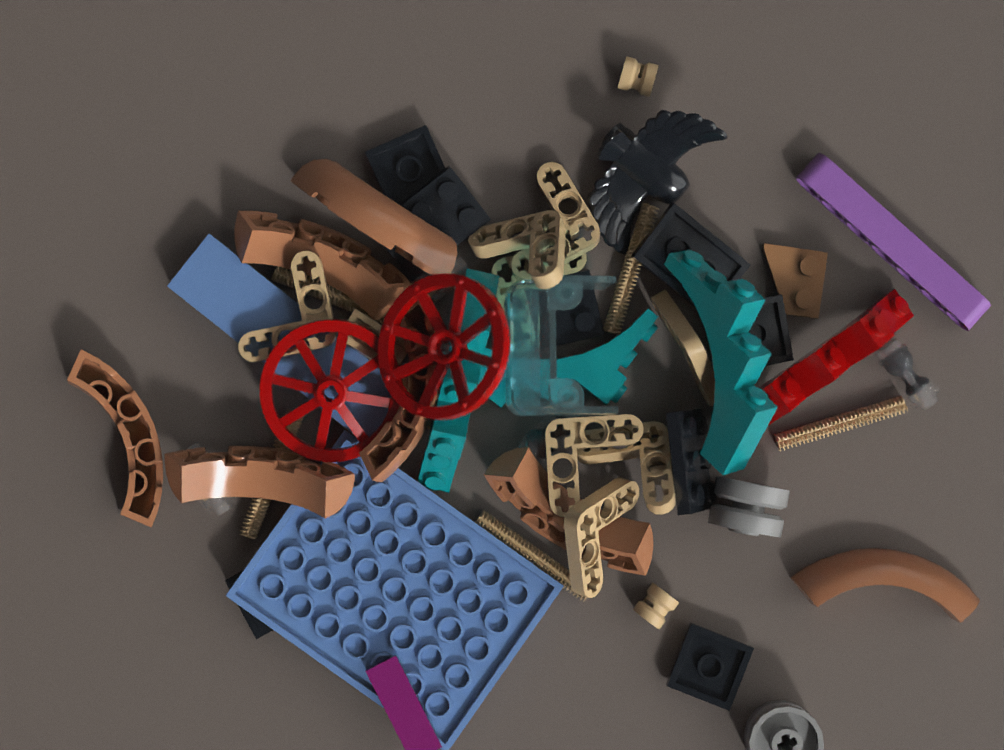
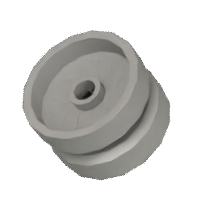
[708,476,790,537]
[743,700,824,750]

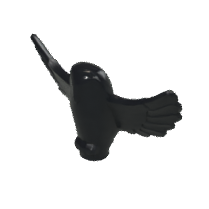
[587,110,727,254]

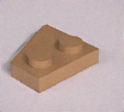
[762,243,828,319]

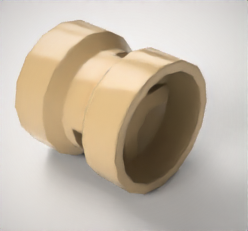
[617,56,659,97]
[633,582,679,629]

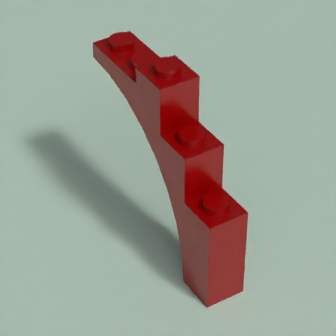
[758,289,914,425]

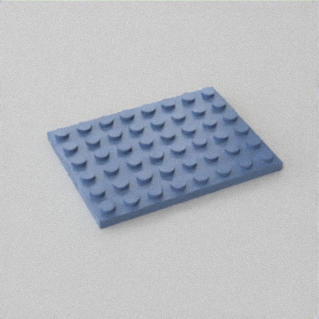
[226,430,564,750]

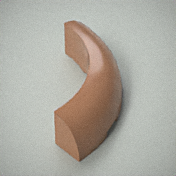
[291,159,457,275]
[234,210,412,320]
[359,301,440,482]
[67,349,163,528]
[164,446,355,518]
[484,447,654,576]
[790,548,980,623]

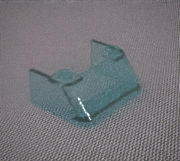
[505,275,618,417]

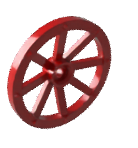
[378,273,510,420]
[259,319,403,462]

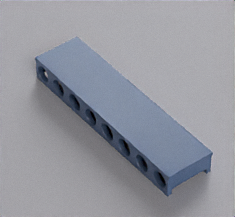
[167,234,391,436]

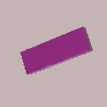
[365,655,442,750]

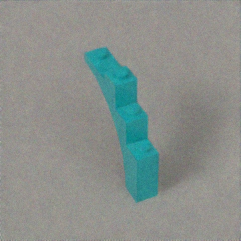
[664,250,778,475]
[417,268,499,493]
[478,309,659,408]

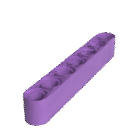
[796,153,991,331]

